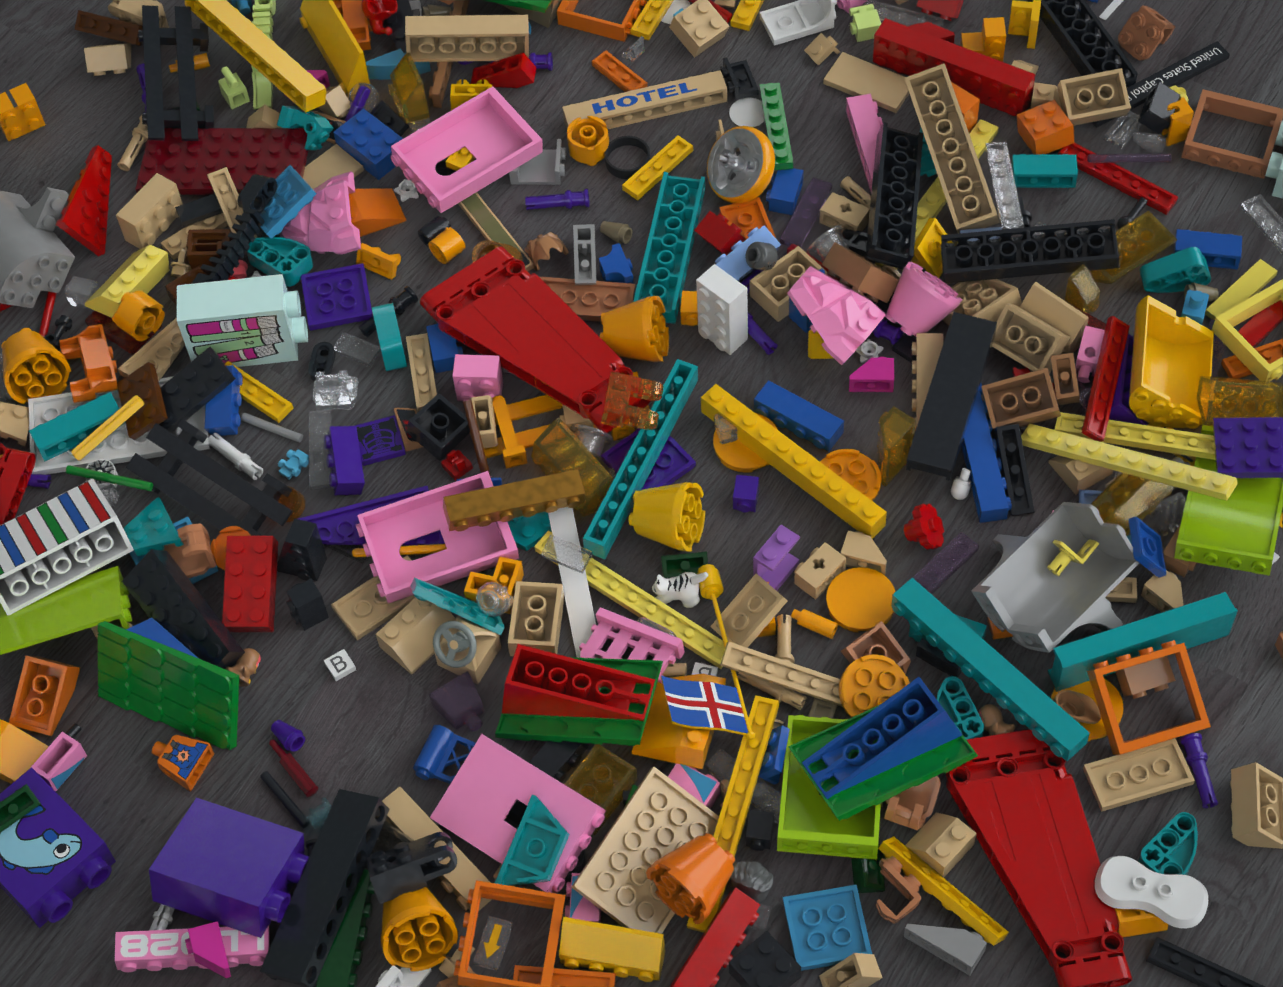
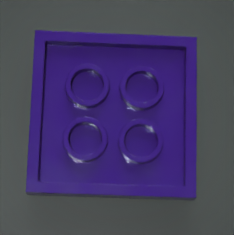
[301,263,373,331]
[1213,417,1283,478]
[601,427,696,490]

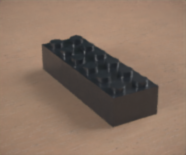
[122,549,245,669]

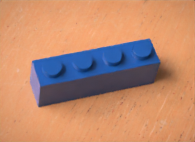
[754,380,844,452]

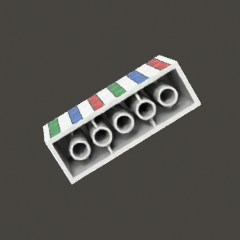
[0,478,134,616]

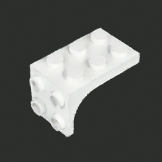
[760,0,837,46]

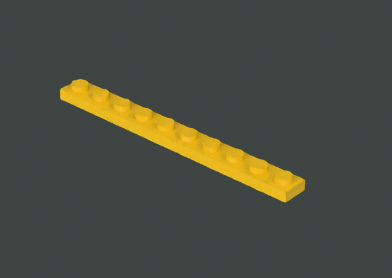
[687,695,779,933]

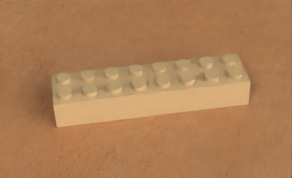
[904,63,1000,234]

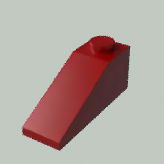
[471,52,537,88]

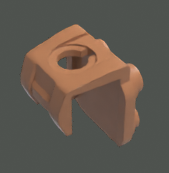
[1118,5,1175,60]
[163,523,216,578]
[884,776,941,830]
[875,856,921,924]

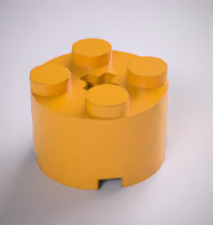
[567,116,609,166]
[112,291,165,341]

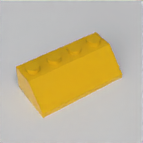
[559,917,665,982]

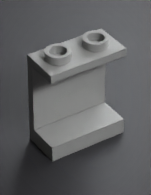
[509,139,566,185]

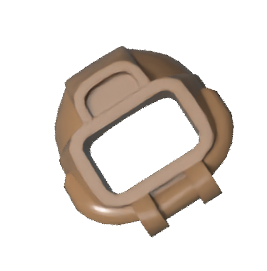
[524,232,569,271]

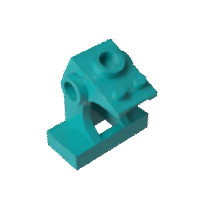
[277,106,333,150]

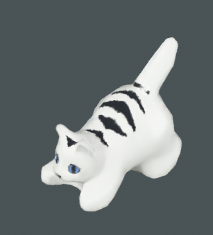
[652,572,708,608]

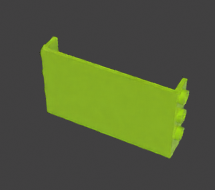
[0,566,132,655]

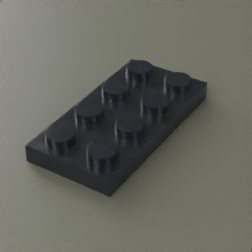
[158,347,236,433]

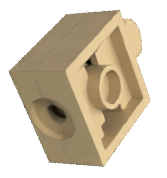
[108,0,169,28]

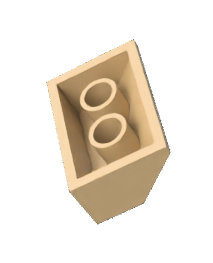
[1020,282,1089,354]
[376,597,456,674]
[1230,762,1283,849]

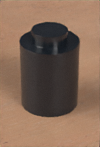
[418,216,451,247]

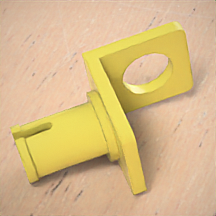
[1047,539,1099,577]

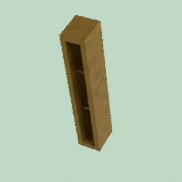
[443,469,585,531]

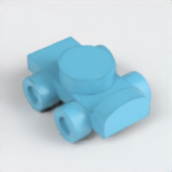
[278,449,309,480]

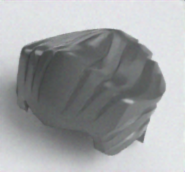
[730,861,773,904]

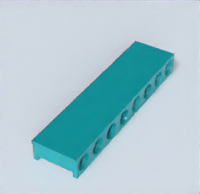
[633,172,706,324]
[1047,592,1238,692]

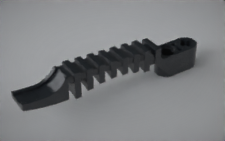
[192,174,277,284]

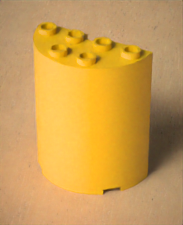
[1129,295,1214,429]

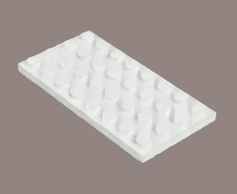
[28,376,210,475]

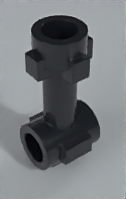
[44,315,72,351]

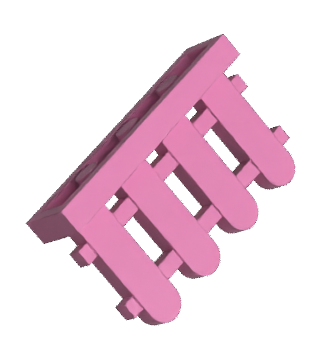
[579,607,685,683]

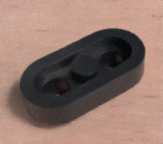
[308,342,335,382]

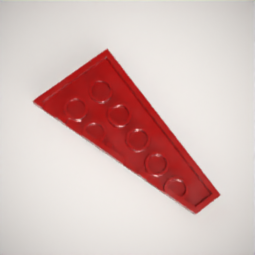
[56,145,112,257]

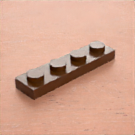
[74,10,143,46]

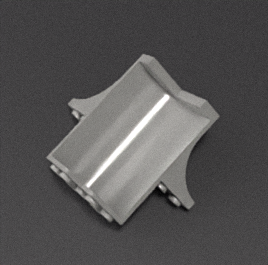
[0,187,75,308]
[971,502,1139,653]

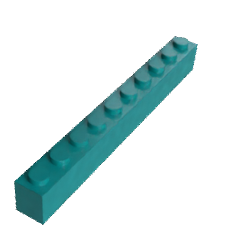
[583,359,698,560]
[891,578,1090,761]

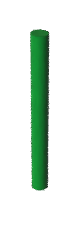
[66,465,153,491]

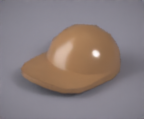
[1053,690,1101,724]

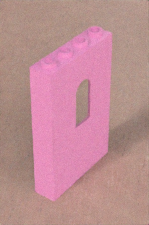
[391,86,543,213]
[356,471,519,604]
[430,734,606,893]

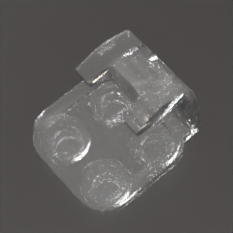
[313,370,358,411]

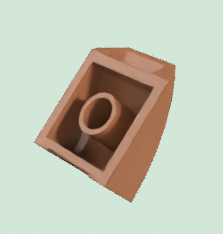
[841,621,911,674]

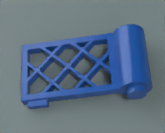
[413,725,476,784]

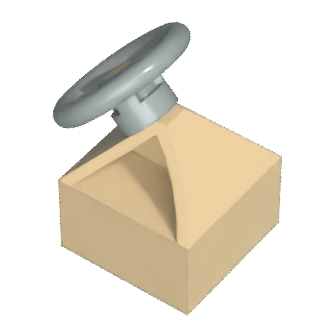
[433,615,501,684]

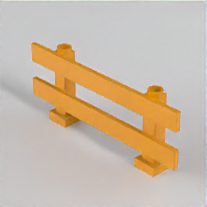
[484,371,650,469]

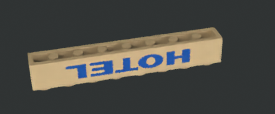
[562,70,727,129]

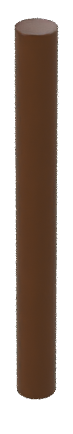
[462,399,491,478]

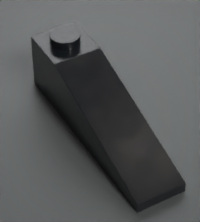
[993,424,1035,516]

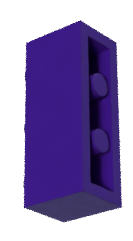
[324,426,365,495]

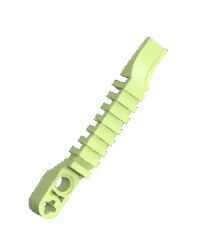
[251,0,276,110]

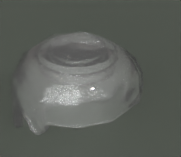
[349,82,380,113]
[476,582,514,617]

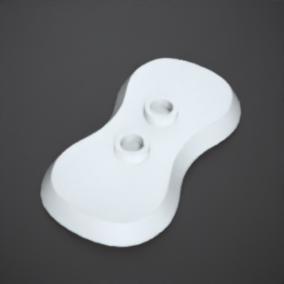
[1095,856,1208,928]

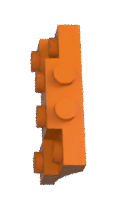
[333,0,373,51]
[59,324,117,403]

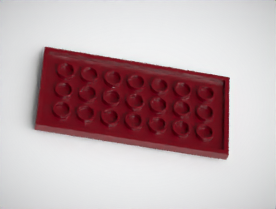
[135,128,308,195]

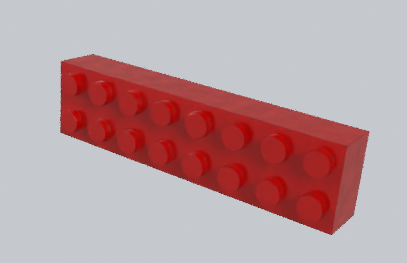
[873,18,1036,117]

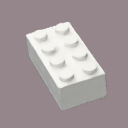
[696,264,748,355]

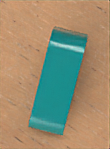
[246,237,313,287]
[1139,247,1211,293]
[372,303,407,372]
[936,676,984,740]
[1138,812,1198,875]

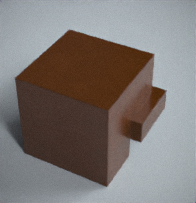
[186,229,231,269]

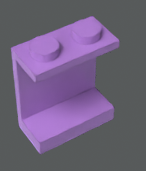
[753,525,800,591]

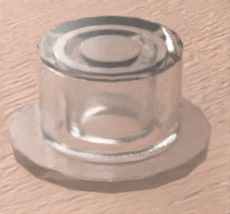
[807,225,849,261]
[570,424,613,459]

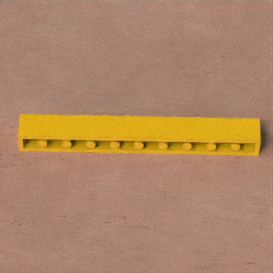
[185,0,326,113]
[701,384,887,539]

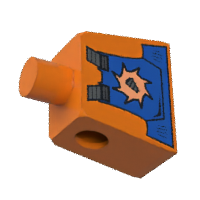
[152,735,214,792]

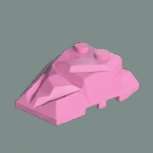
[280,171,361,254]
[787,266,886,365]

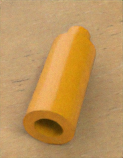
[169,53,210,73]
[791,609,838,639]

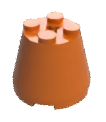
[646,833,735,924]

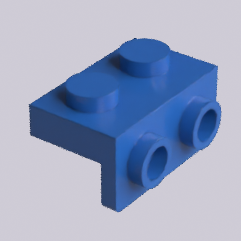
[758,725,790,784]

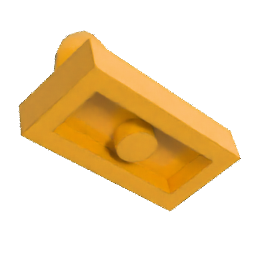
[356,243,401,280]

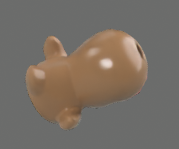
[226,648,261,687]
[979,704,1015,736]

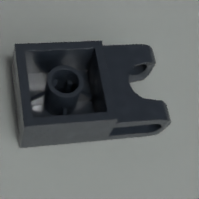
[366,832,457,904]

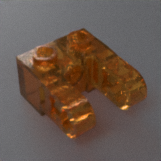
[601,372,664,430]

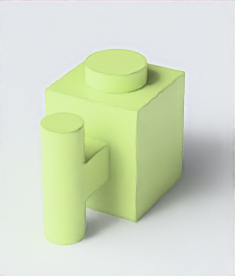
[849,4,881,42]
[218,66,250,109]

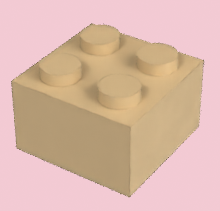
[669,0,730,58]

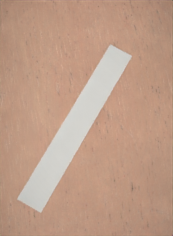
[548,507,598,658]

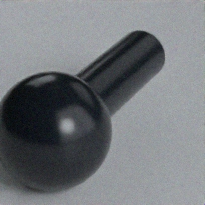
[1117,197,1148,232]

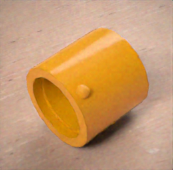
[428,227,466,264]

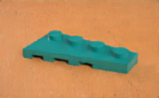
[410,577,505,635]

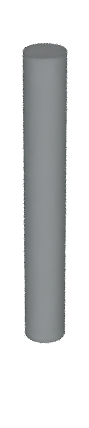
[241,413,303,443]

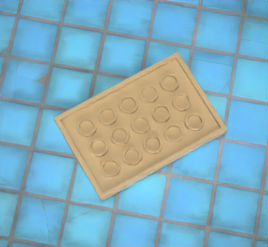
[571,767,719,934]

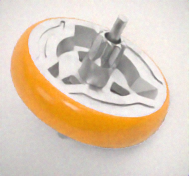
[707,126,775,203]

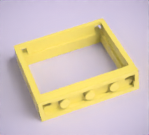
[1212,279,1283,385]

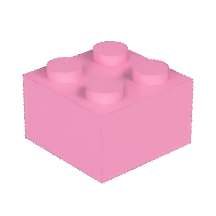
[452,354,503,401]

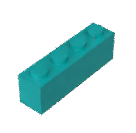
[29,392,125,462]

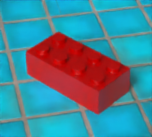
[222,536,278,632]

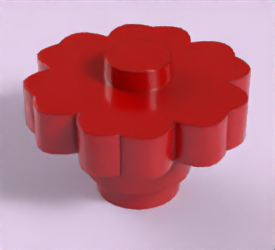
[904,503,944,550]

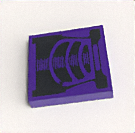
[355,415,406,466]

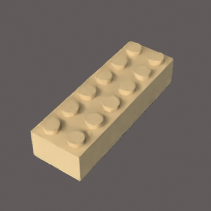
[405,15,529,62]

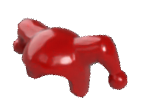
[361,0,398,36]

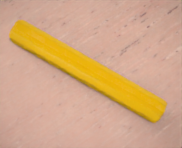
[71,395,144,460]

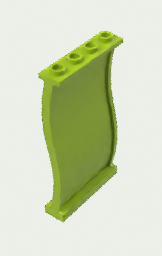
[1174,424,1283,576]

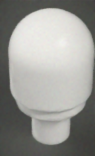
[951,468,971,500]

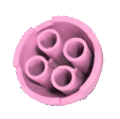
[885,262,963,337]

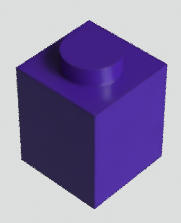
[733,475,759,512]

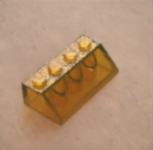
[1083,210,1177,284]
[1196,376,1283,426]
[531,418,613,517]
[1091,473,1175,536]

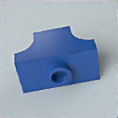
[599,243,634,284]

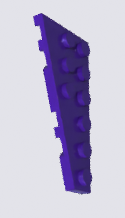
[298,486,445,546]

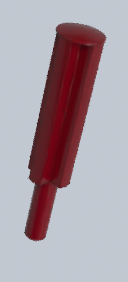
[269,739,318,797]

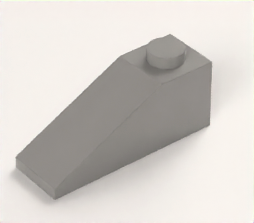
[573,224,596,285]
[904,924,987,976]

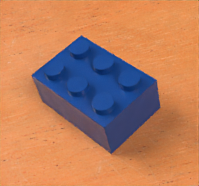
[333,108,403,180]

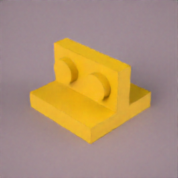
[1008,0,1041,49]
[911,218,953,278]

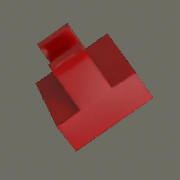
[441,450,473,481]

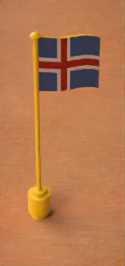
[661,564,755,740]

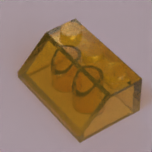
[388,52,430,124]
[877,406,916,487]

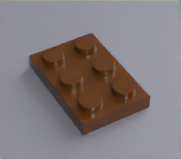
[117,362,168,440]

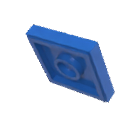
[1128,516,1166,578]

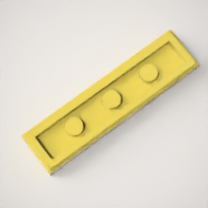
[1205,259,1278,321]

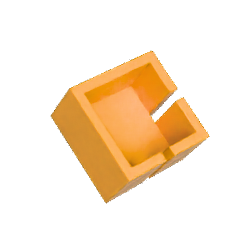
[0,83,45,142]

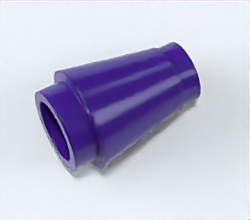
[271,720,305,752]

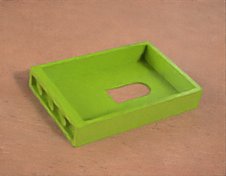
[777,715,881,860]

